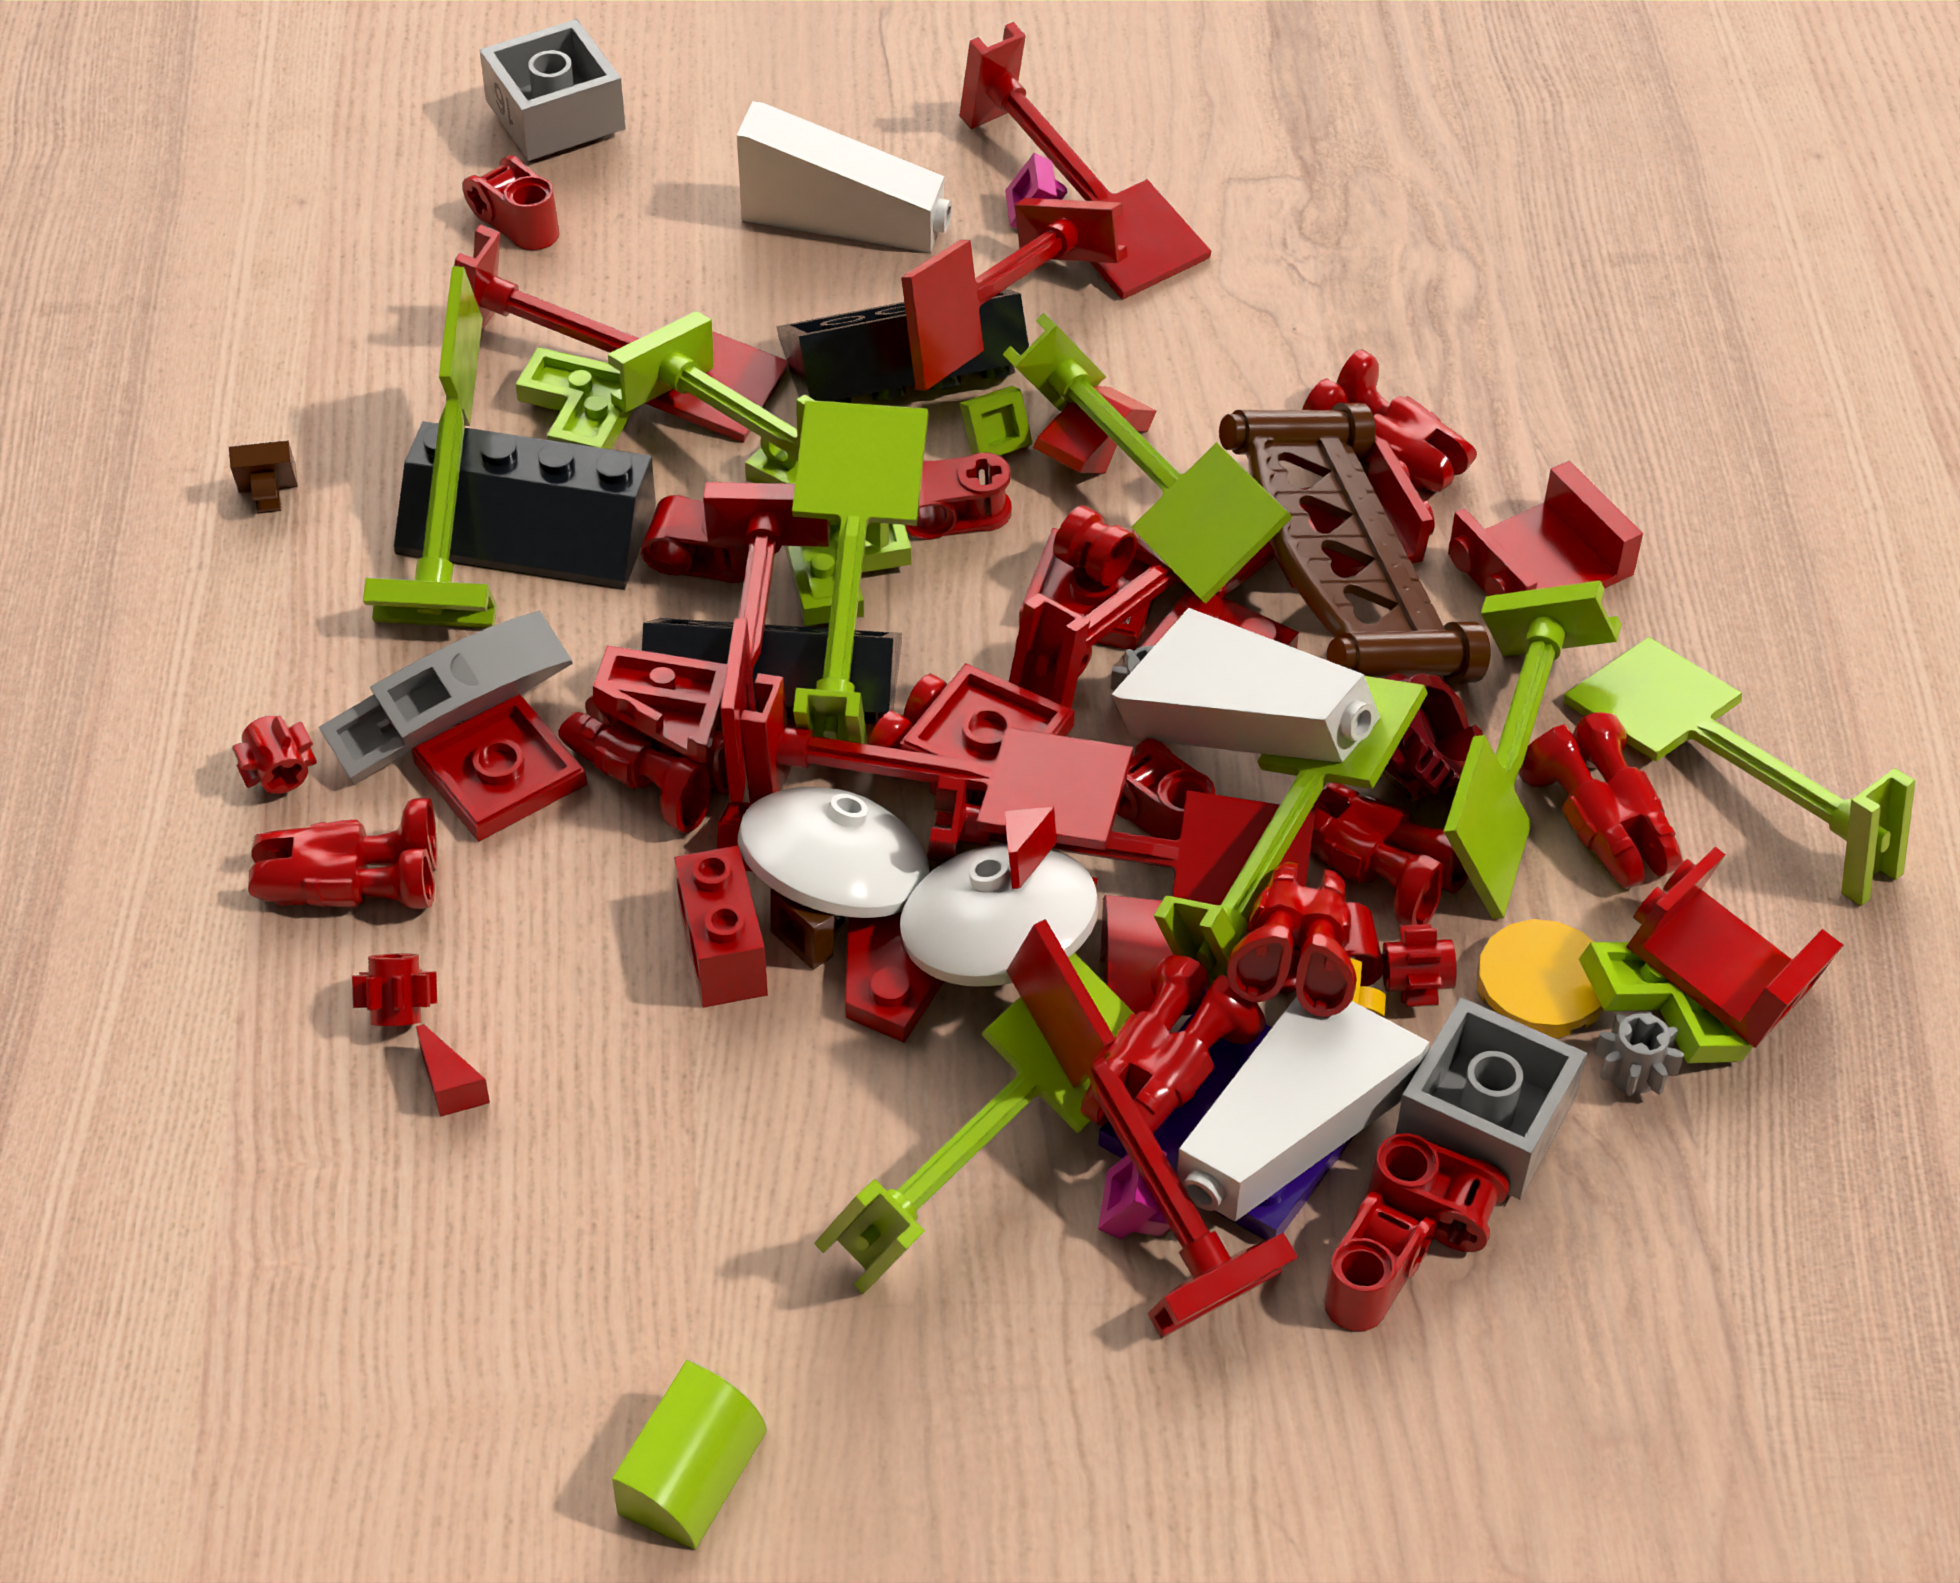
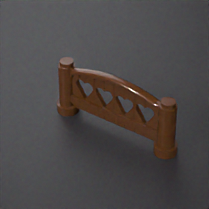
[1219,403,1491,683]

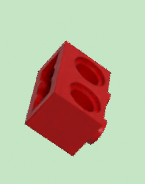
[674,845,768,1008]

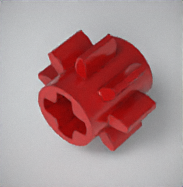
[232,715,317,794]
[1382,924,1457,1007]
[352,953,437,1026]

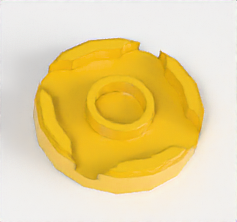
[1477,919,1603,1039]

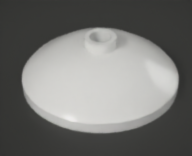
[738,787,930,918]
[900,843,1099,986]

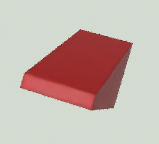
[1004,806,1057,889]
[416,1024,490,1117]

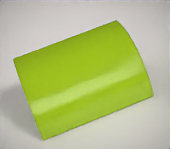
[612,1360,767,1550]

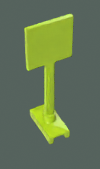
[363,266,497,628]
[608,311,889,549]
[1003,313,1293,604]
[792,400,928,744]
[1444,581,1622,919]
[1564,637,1916,906]
[1153,676,1428,1003]
[814,952,1135,1294]

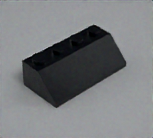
[776,289,1029,403]
[394,421,656,590]
[642,618,902,724]

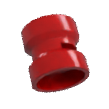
[1053,505,1137,586]

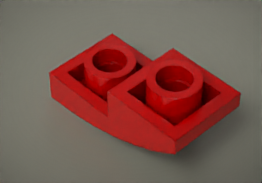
[1100,895,1173,1015]

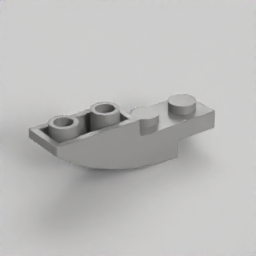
[319,610,573,785]

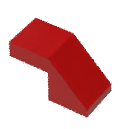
[1033,386,1157,473]

